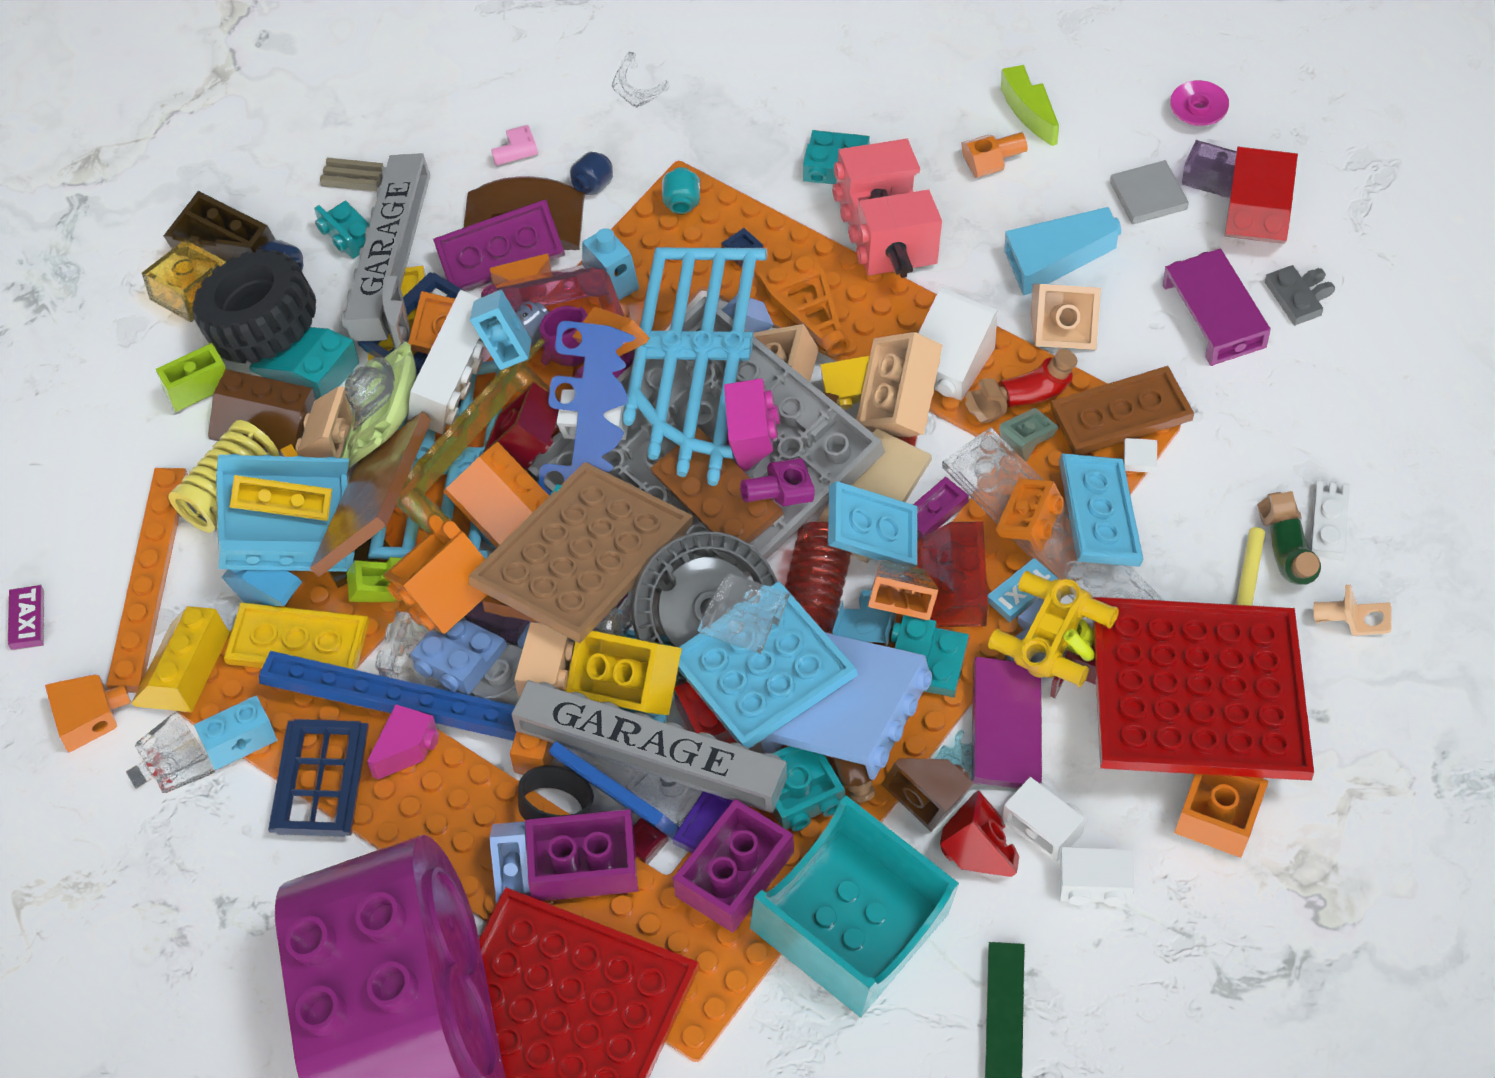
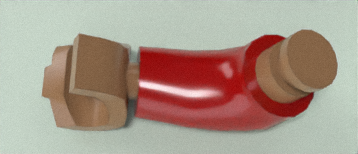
[965,349,1078,423]

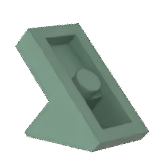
[999,408,1059,463]

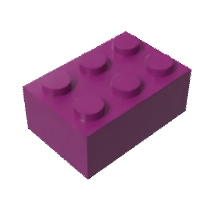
[673,799,794,933]
[525,809,639,901]

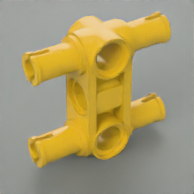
[988,571,1119,687]

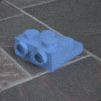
[410,618,507,695]

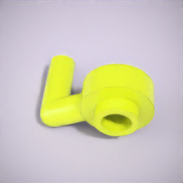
[1063,619,1095,661]

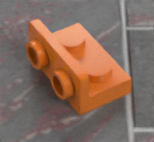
[996,478,1064,552]

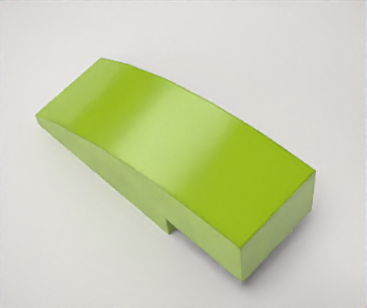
[1000,65,1059,146]
[347,557,402,602]

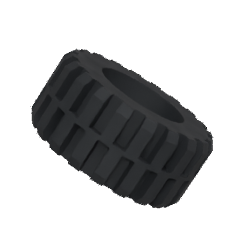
[192,249,316,364]

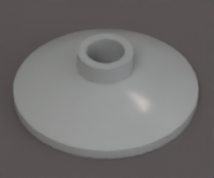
[471,644,523,699]

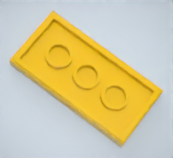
[224,602,369,670]

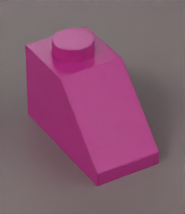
[367,705,439,779]

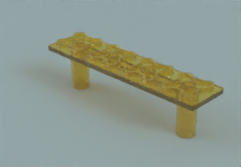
[394,338,561,535]

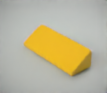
[230,475,332,521]

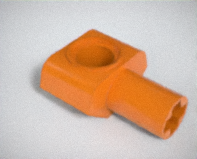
[961,132,1028,178]

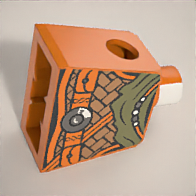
[868,560,938,620]

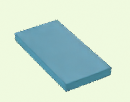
[1059,453,1144,567]

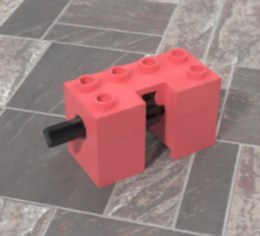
[832,138,942,278]

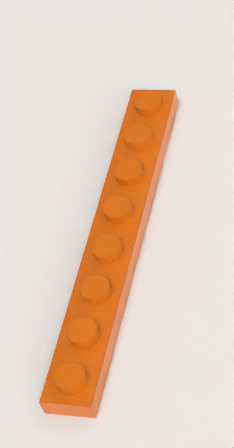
[106,468,188,693]

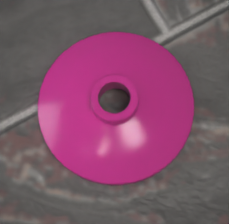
[1170,80,1229,126]

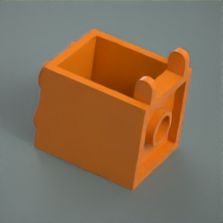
[383,514,487,634]

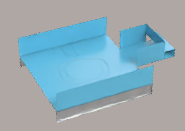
[832,590,897,647]

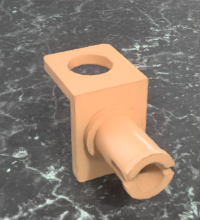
[1313,584,1392,636]

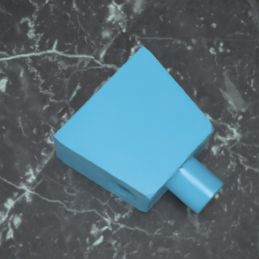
[582,228,639,303]

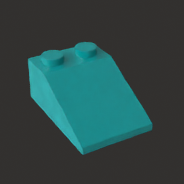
[249,327,359,400]

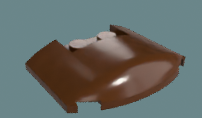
[464,176,585,250]

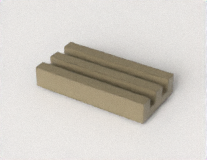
[320,158,384,192]

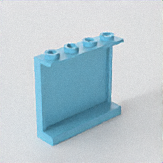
[216,454,355,572]

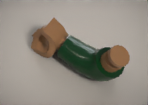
[1257,491,1321,585]

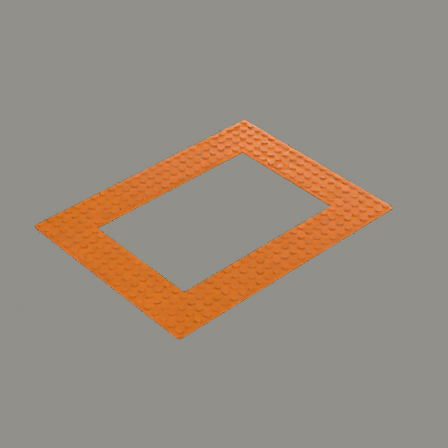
[172,161,1181,1062]

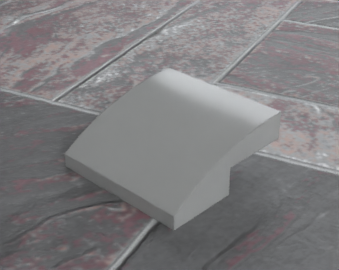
[382,275,411,349]

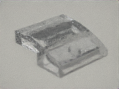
[697,573,790,654]

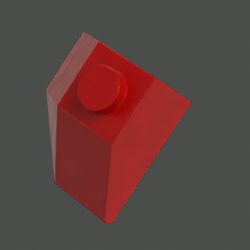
[940,790,1020,877]

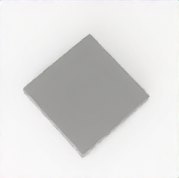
[1110,160,1189,224]

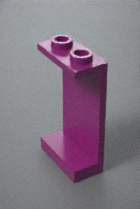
[1162,248,1271,366]

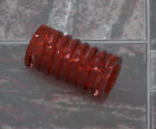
[784,522,852,634]

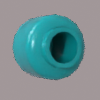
[662,167,700,214]

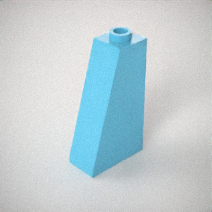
[1004,207,1121,295]

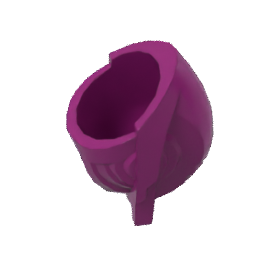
[540,306,588,366]

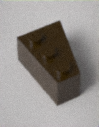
[163,191,276,262]

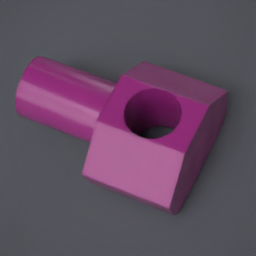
[740,458,815,507]

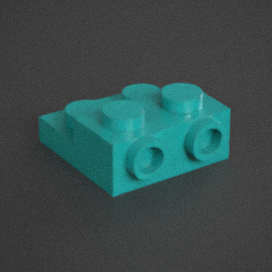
[803,130,870,184]
[891,615,969,698]
[772,746,845,831]

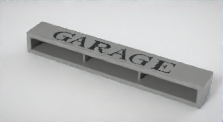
[342,153,430,342]
[512,680,787,813]

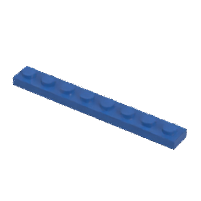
[259,651,516,741]

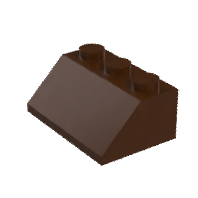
[208,369,315,456]

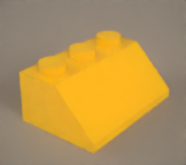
[131,606,230,712]

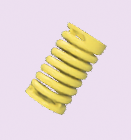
[169,420,279,533]

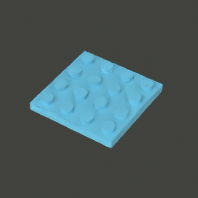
[678,581,858,749]

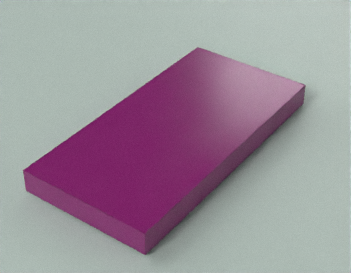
[433,199,566,291]
[972,657,1042,789]

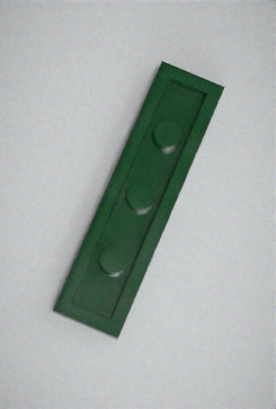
[985,942,1025,1078]

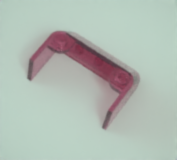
[481,265,624,316]

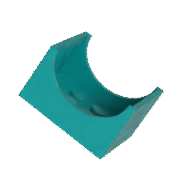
[750,795,959,1018]

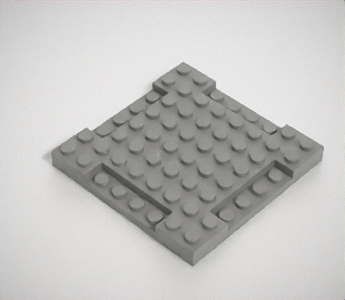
[527,297,885,617]

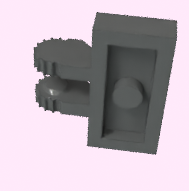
[1265,265,1336,326]

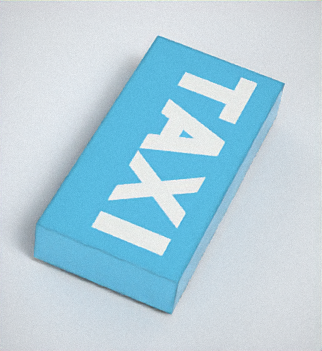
[987,558,1058,622]

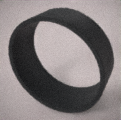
[518,766,594,820]

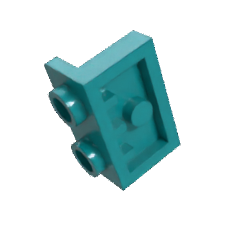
[314,200,370,259]

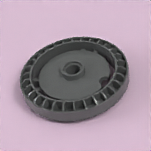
[630,531,778,681]

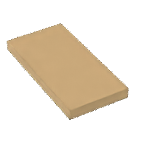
[811,428,932,563]

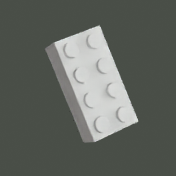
[407,290,488,435]

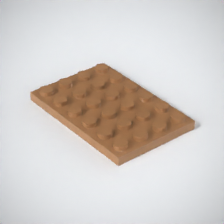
[469,462,693,643]

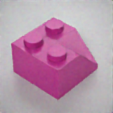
[724,378,780,471]

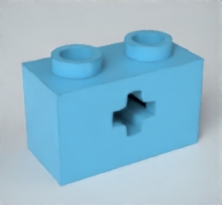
[470,289,532,370]
[194,695,278,770]

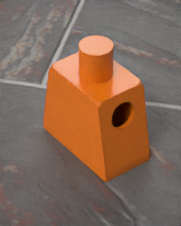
[45,674,131,753]

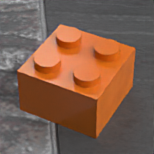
[1174,774,1269,858]

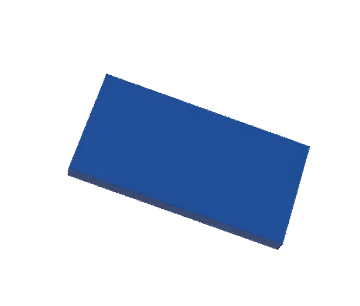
[549,741,679,839]

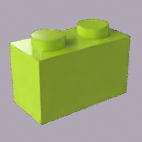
[155,343,226,412]

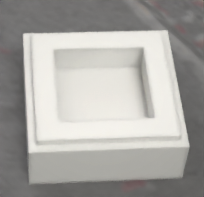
[1124,438,1157,473]

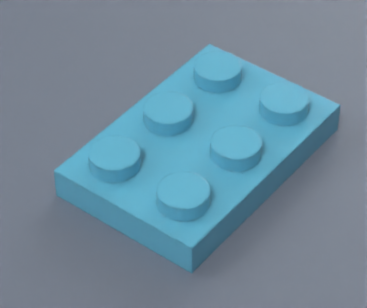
[828,481,917,567]

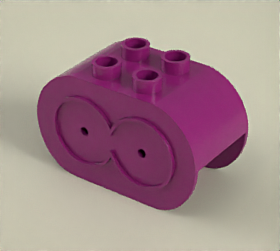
[275,835,505,1078]

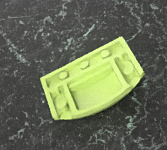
[340,342,416,469]

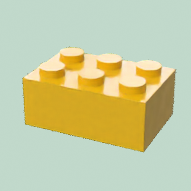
[565,630,682,715]

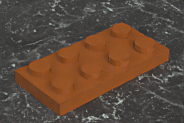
[1051,366,1194,455]
[650,427,784,544]

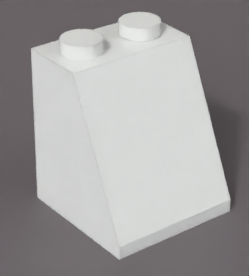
[918,287,998,401]

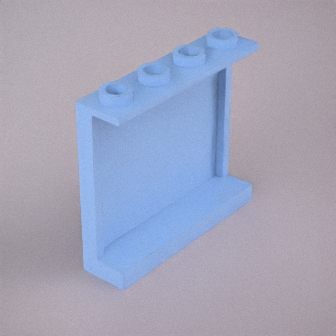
[761,633,932,780]

